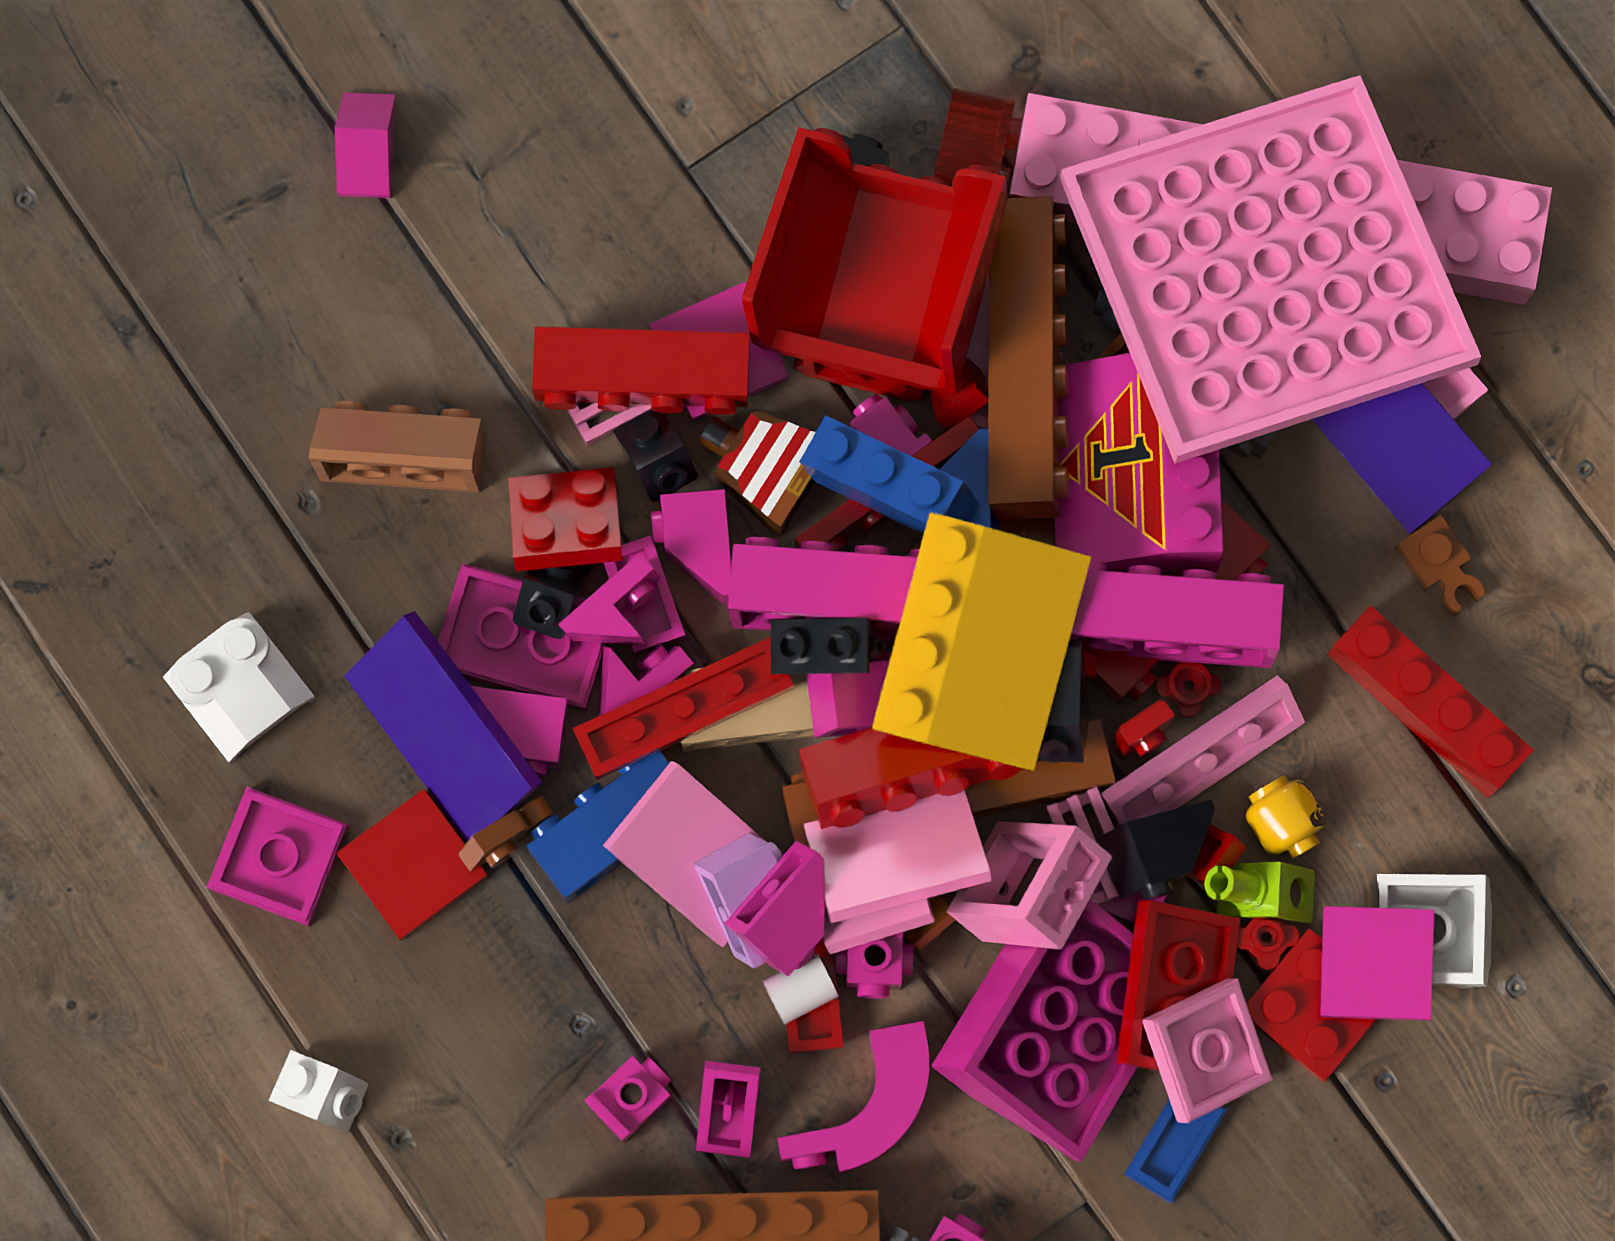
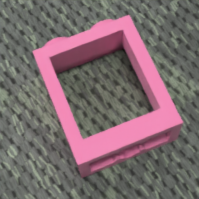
[947,821,1112,950]

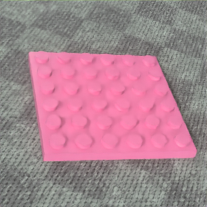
[1059,75,1481,464]

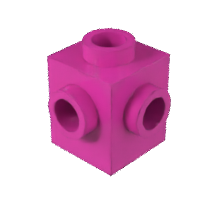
[836,932,913,999]

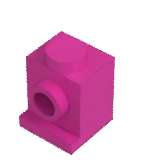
[850,394,932,456]
[584,1055,671,1144]

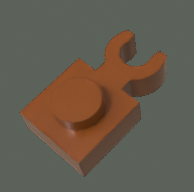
[1394,515,1485,616]
[458,796,554,872]

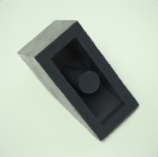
[1037,639,1090,763]
[1098,799,1215,900]

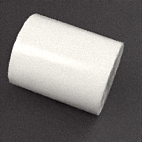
[763,953,839,1024]

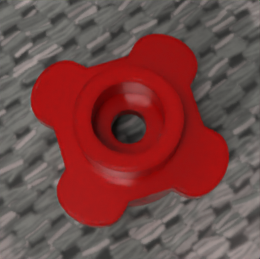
[1156,661,1221,718]
[1237,917,1299,970]

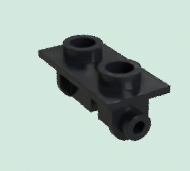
[771,618,885,674]

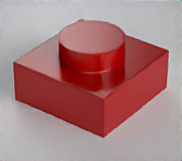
[928,358,988,430]
[1185,824,1247,886]

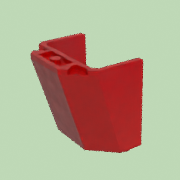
[742,127,1008,401]

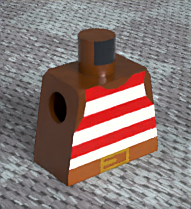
[699,410,816,537]

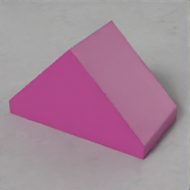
[335,92,396,198]
[696,1061,761,1158]

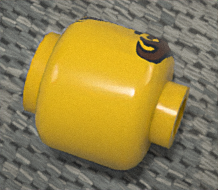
[1245,775,1326,859]

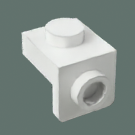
[269,1050,368,1133]

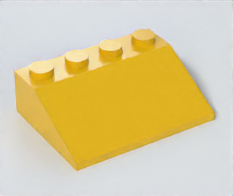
[872,512,1091,771]

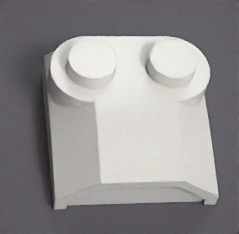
[163,612,316,764]
[1377,874,1492,989]

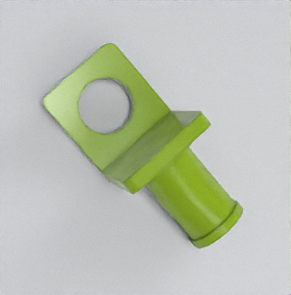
[1204,862,1315,923]

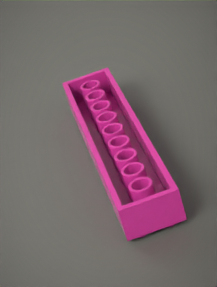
[728,537,1284,668]

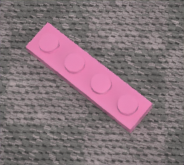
[1100,675,1306,827]

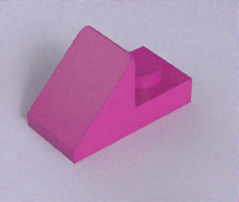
[558,553,660,645]
[598,644,694,716]

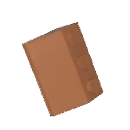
[309,401,485,493]

